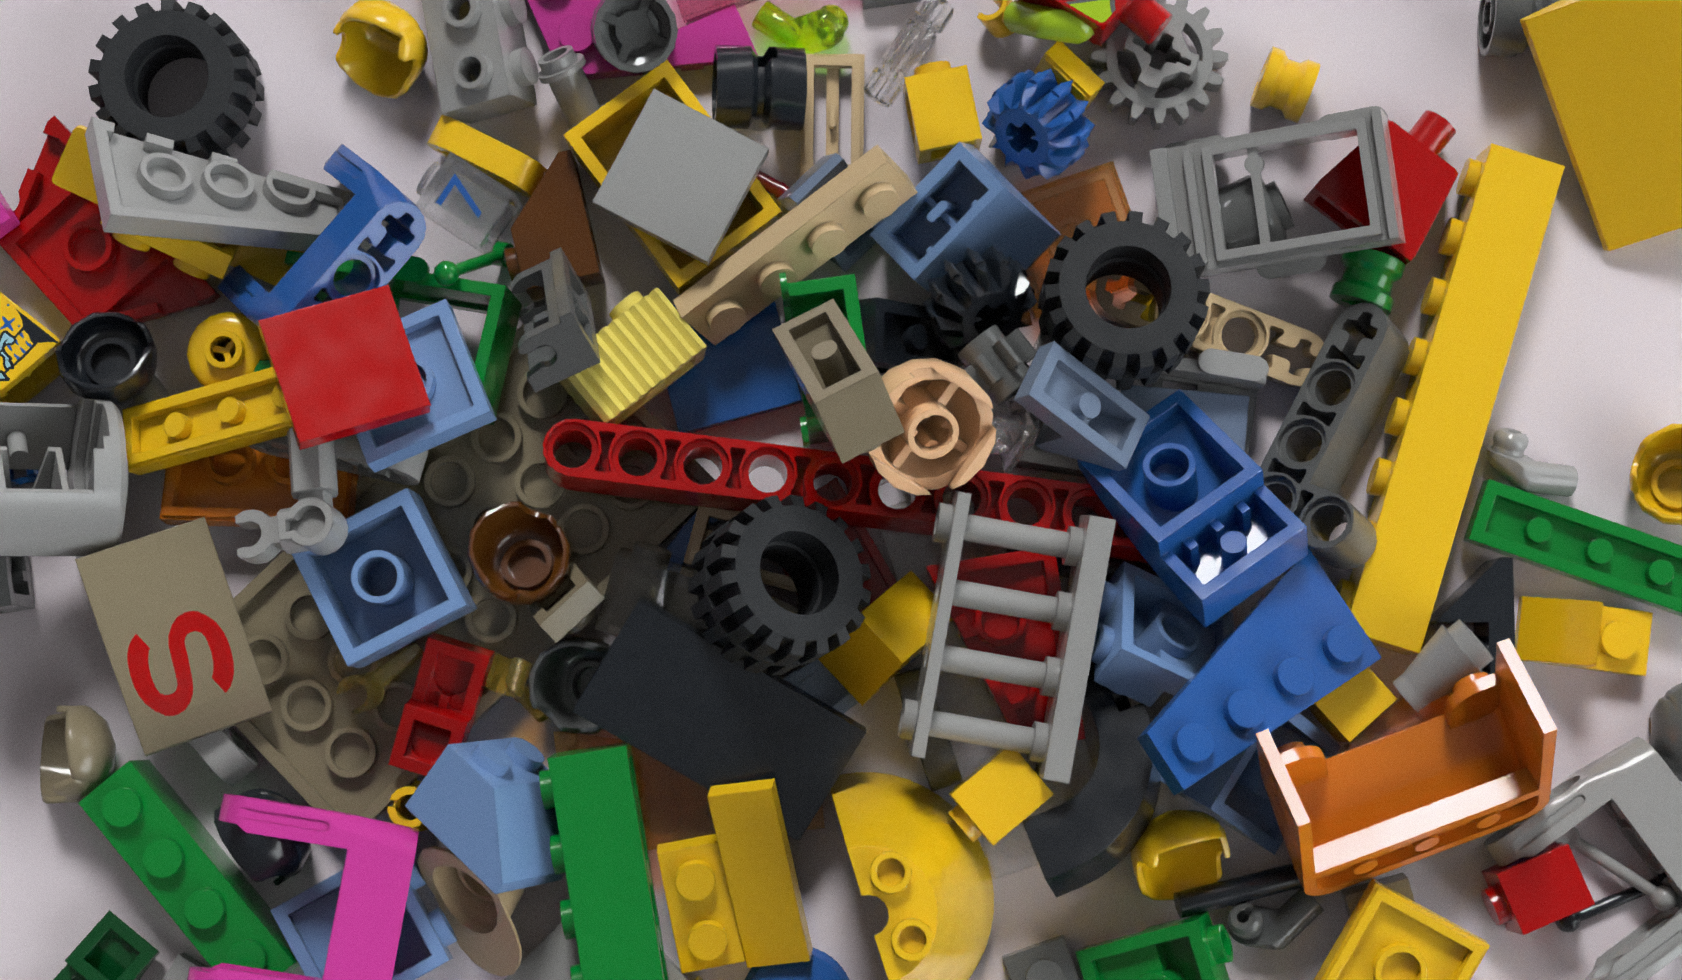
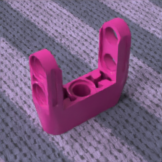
[187,793,419,980]

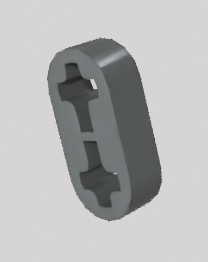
[894,667,962,792]

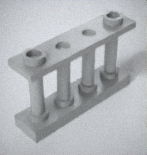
[898,492,1116,784]

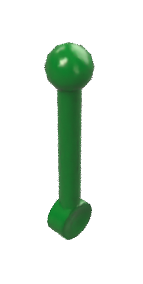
[434,241,514,286]

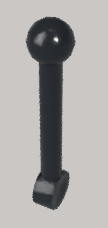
[1555,872,1667,932]

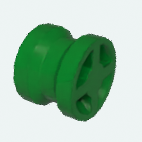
[1329,249,1406,316]

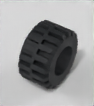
[88,0,264,159]
[1037,211,1210,390]
[688,495,871,676]

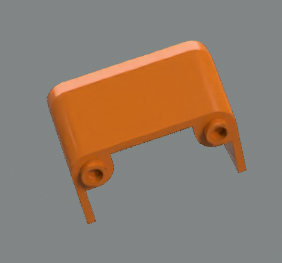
[1256,638,1557,896]

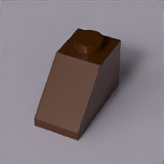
[504,150,605,300]

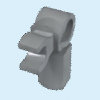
[235,428,348,564]

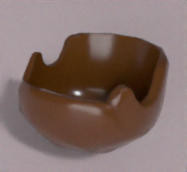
[467,501,571,605]

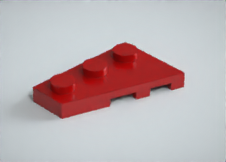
[924,551,1086,740]

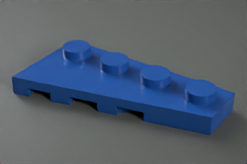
[1137,548,1382,795]

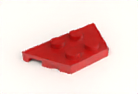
[0,116,221,325]

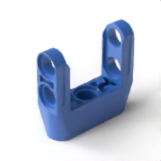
[217,144,426,327]

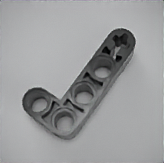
[1260,302,1409,570]

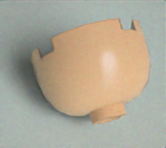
[867,358,996,496]

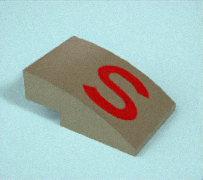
[75,517,273,757]

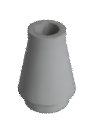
[1393,619,1494,712]

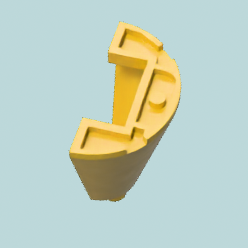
[831,772,994,980]

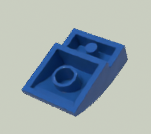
[1077,389,1308,628]

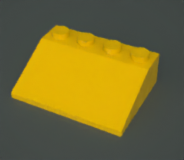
[1520,0,1682,251]

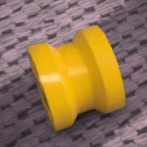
[1250,46,1321,123]

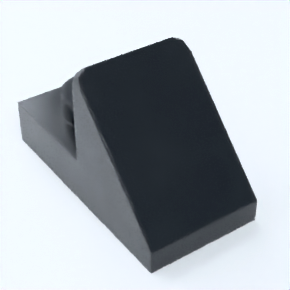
[859,297,962,376]
[1429,557,1515,675]

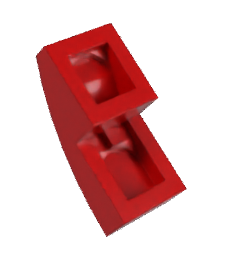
[388,632,495,776]

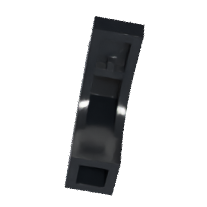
[1022,662,1161,898]

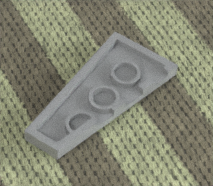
[85,117,362,251]

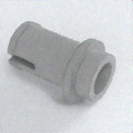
[538,45,602,130]

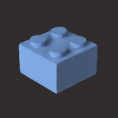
[292,488,477,668]

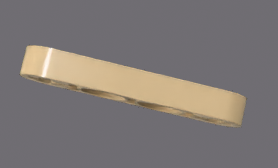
[1090,275,1324,387]

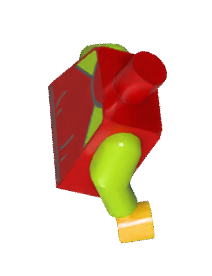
[977,0,1173,46]

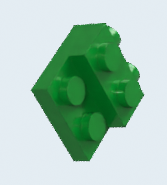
[1076,911,1233,980]

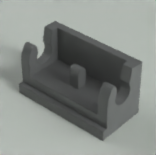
[511,247,600,393]

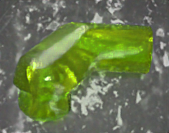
[752,1,849,54]

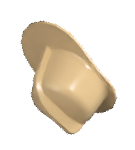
[418,846,525,977]

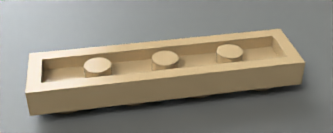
[673,144,918,346]

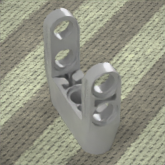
[1483,737,1682,980]

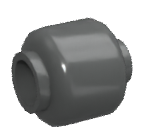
[1218,175,1295,250]

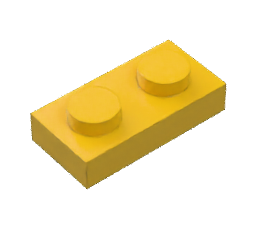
[657,834,745,973]

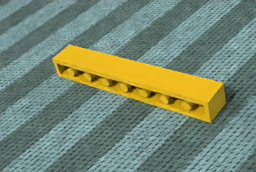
[1336,143,1565,655]

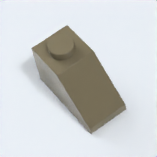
[772,299,905,464]

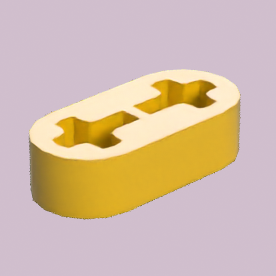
[427,115,547,198]

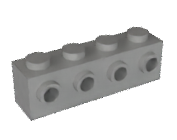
[421,0,538,123]

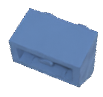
[869,142,1062,292]

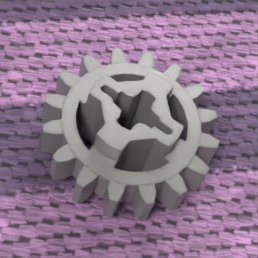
[1089,0,1228,130]

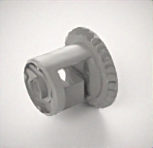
[0,398,129,559]

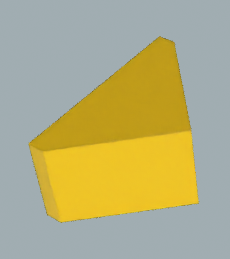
[818,570,952,706]

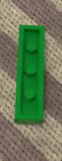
[1463,479,1682,617]

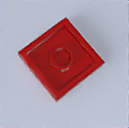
[258,285,431,450]

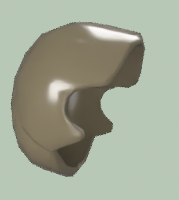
[40,705,116,804]

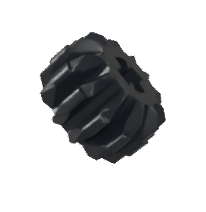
[923,246,1038,352]

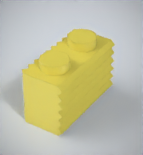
[559,287,707,424]

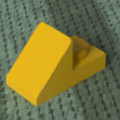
[1515,596,1653,677]

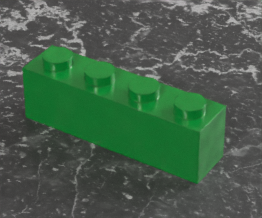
[539,742,669,980]
[78,760,299,973]

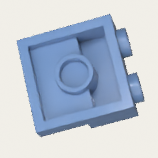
[1091,561,1234,707]
[270,859,457,980]

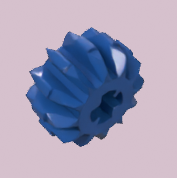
[982,68,1095,180]

